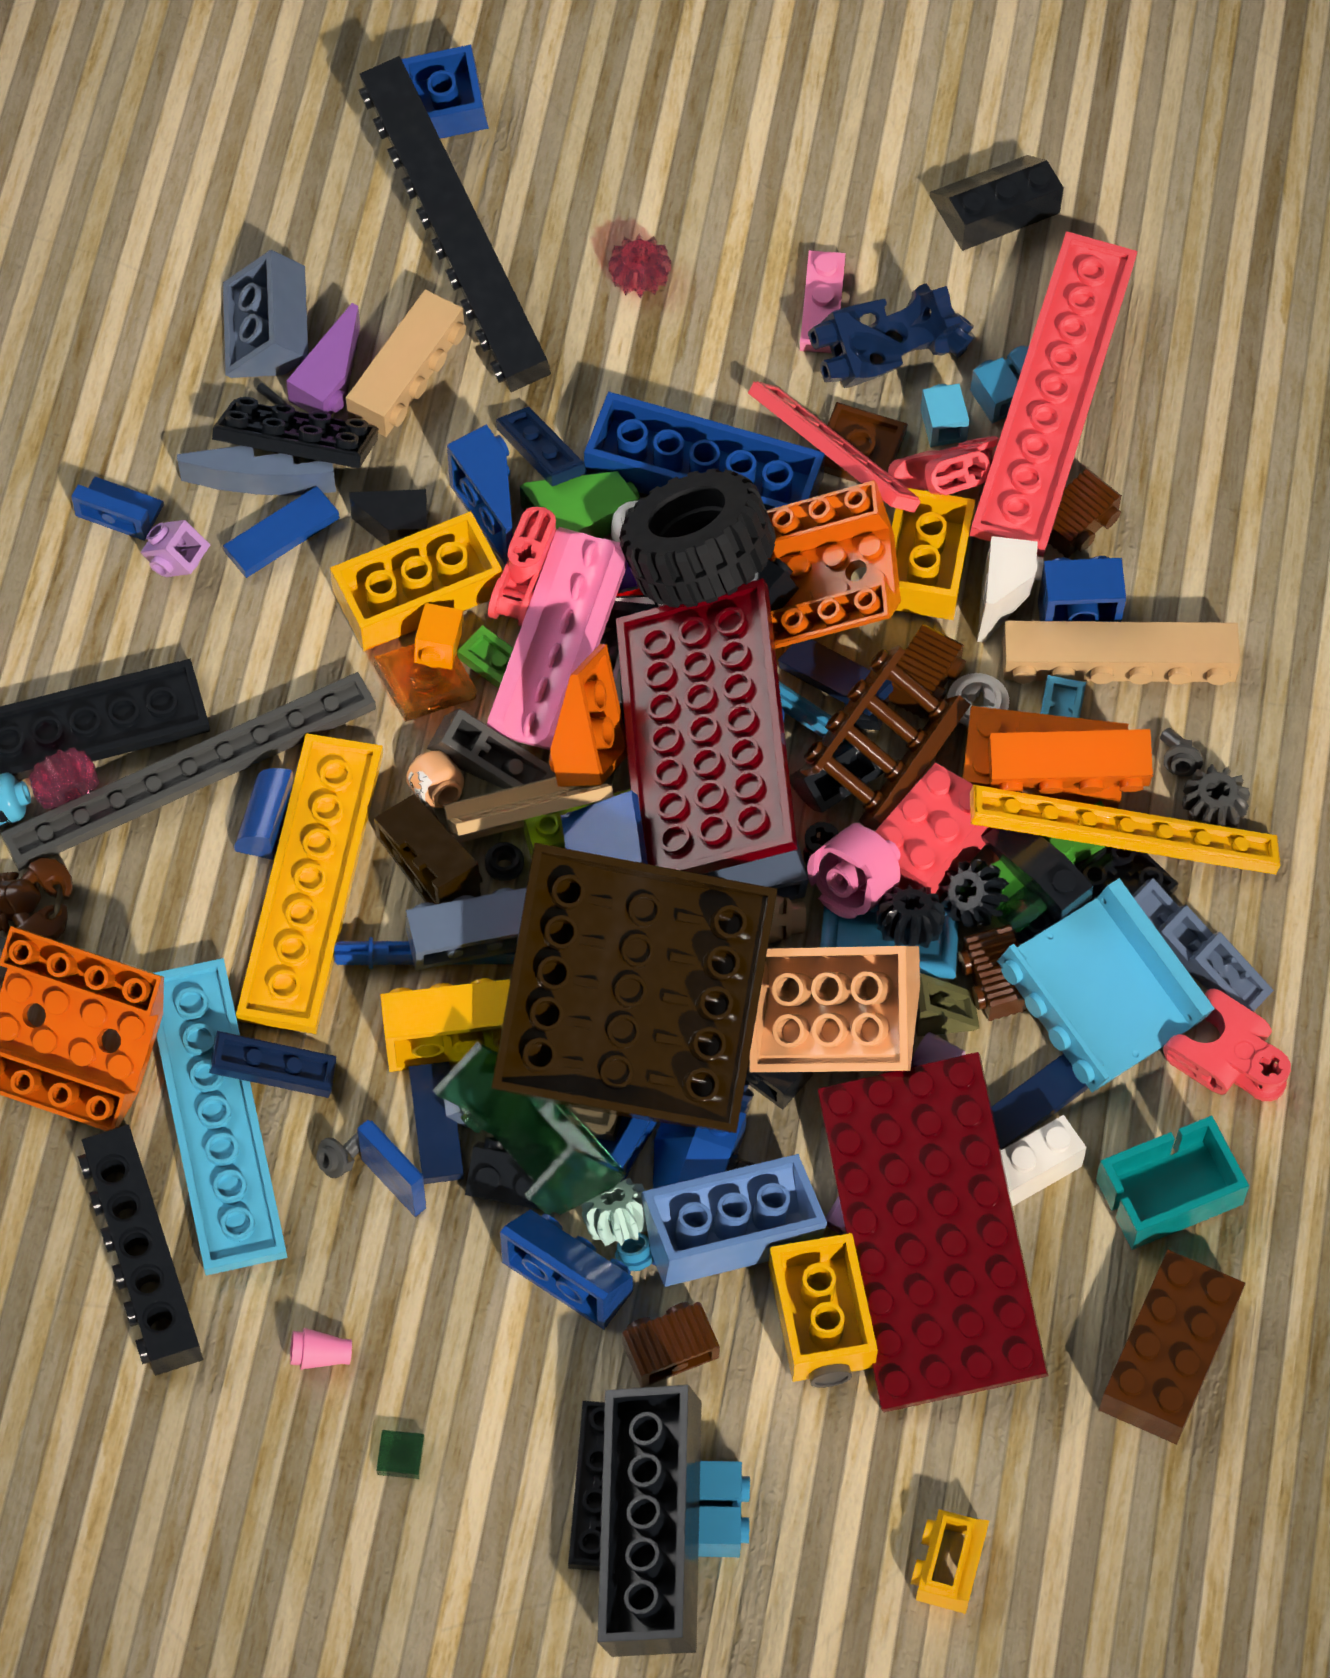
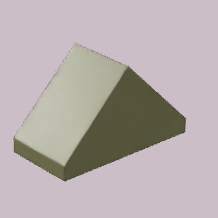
[916,973,979,1037]

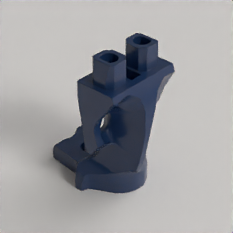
[808,283,962,388]

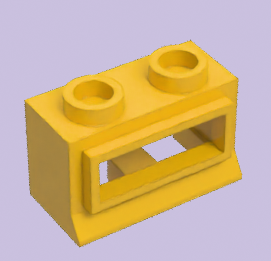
[911,1509,989,1614]

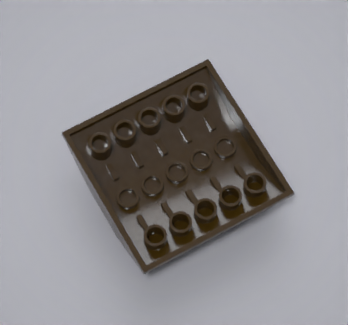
[491,843,778,1133]

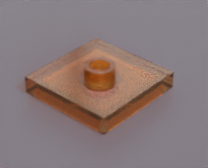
[374,644,477,722]

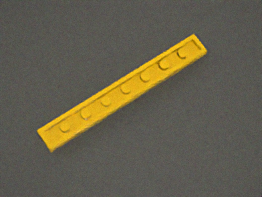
[970,785,1280,875]

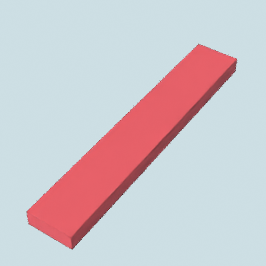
[748,381,921,512]

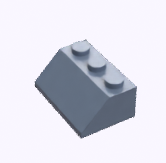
[223,250,309,378]

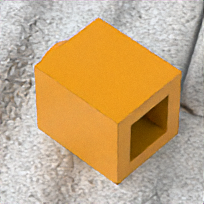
[414,603,463,670]

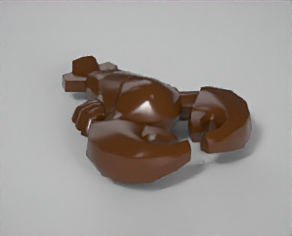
[0,858,73,940]

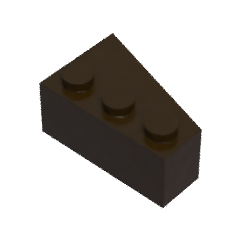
[374,794,483,904]

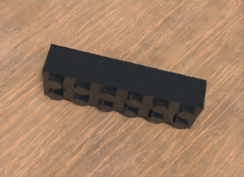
[597,1385,702,1657]

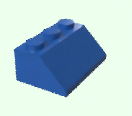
[500,1209,633,1330]

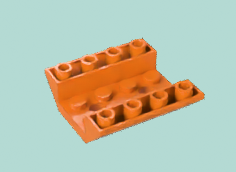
[766,480,901,649]
[0,926,164,1131]

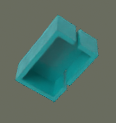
[1096,1115,1249,1250]

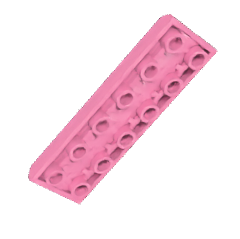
[487,527,628,750]

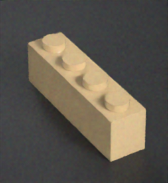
[346,289,466,437]

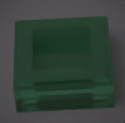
[996,887,1047,933]
[376,1430,425,1479]

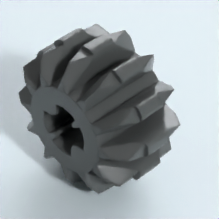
[1182,764,1250,828]

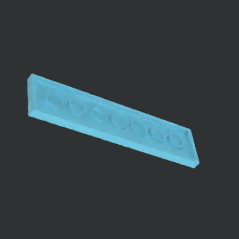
[154,958,288,1276]

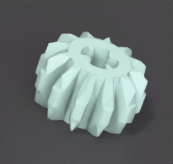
[581,1178,647,1246]

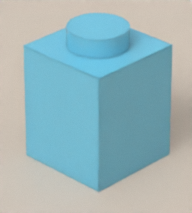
[920,383,969,447]

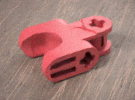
[888,436,999,495]
[488,507,556,627]
[1163,988,1291,1101]

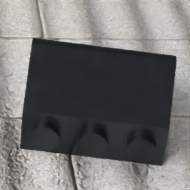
[930,155,1064,251]

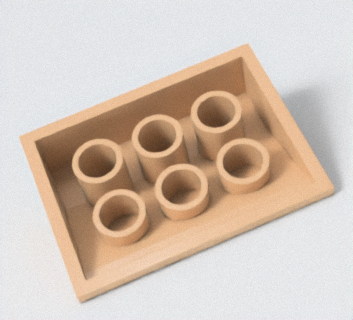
[749,946,920,1072]

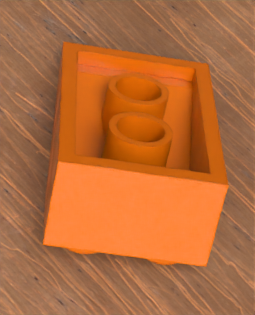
[549,644,628,787]

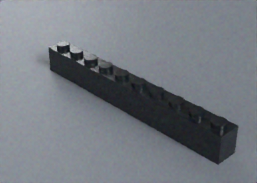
[358,56,551,392]

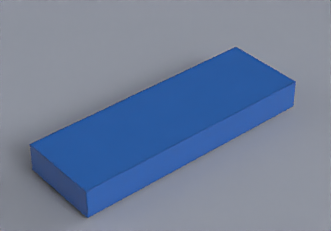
[223,486,340,578]

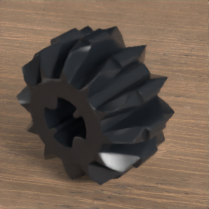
[940,859,1010,928]
[876,884,945,948]

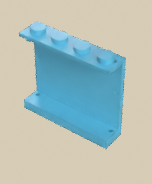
[997,878,1215,1093]

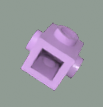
[140,520,210,577]

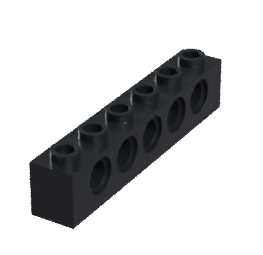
[78,1125,203,1376]

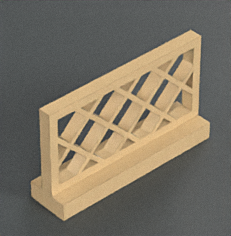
[443,777,614,843]

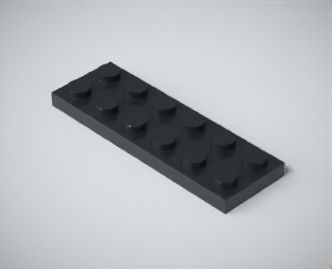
[0,658,210,781]

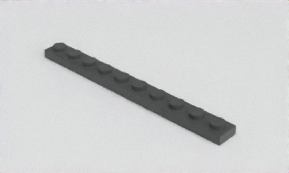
[1,672,376,871]

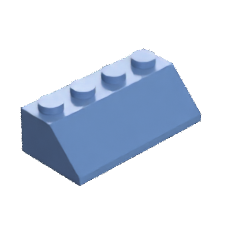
[641,1154,827,1287]

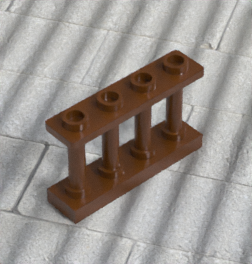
[800,646,971,830]

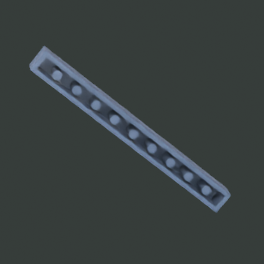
[405,837,809,971]

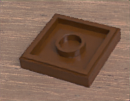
[817,402,908,484]

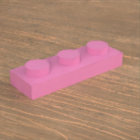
[800,250,845,353]

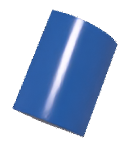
[234,768,294,860]

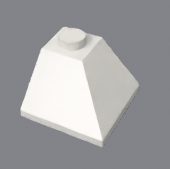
[977,536,1043,642]

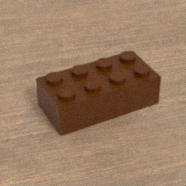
[1099,1249,1245,1445]

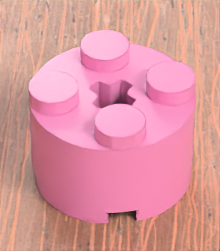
[807,823,901,919]

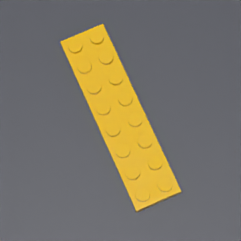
[236,733,383,1034]

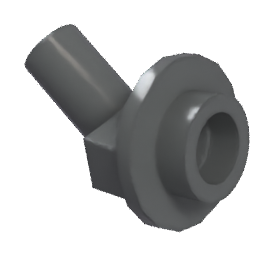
[1160,728,1203,776]
[316,1131,360,1178]

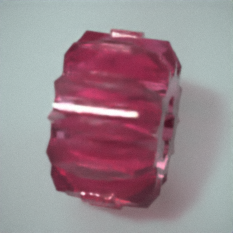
[608,233,671,299]
[28,747,99,810]

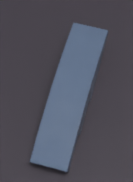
[177,445,336,495]
[1132,878,1274,1012]

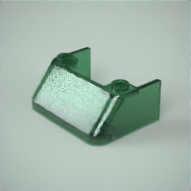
[433,1042,626,1215]

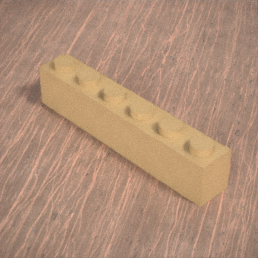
[1002,621,1240,685]

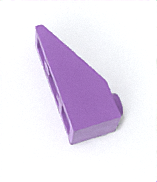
[286,303,360,415]

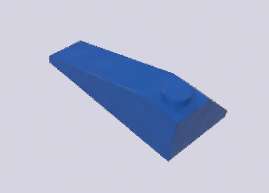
[652,1112,746,1266]

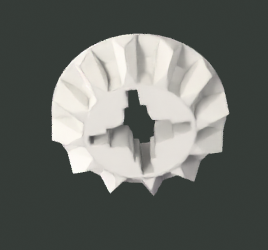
[947,673,1009,730]

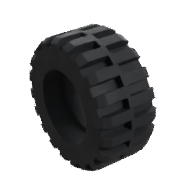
[619,469,776,608]

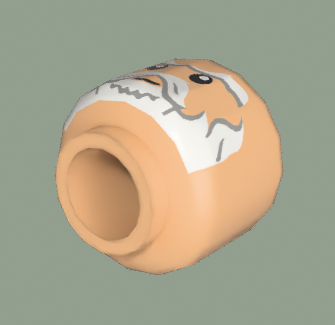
[406,751,464,809]

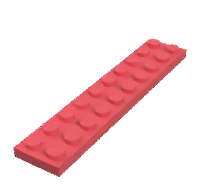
[969,231,1138,557]

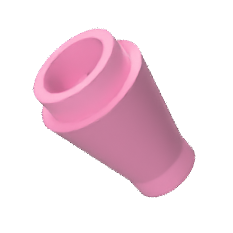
[290,1328,352,1370]

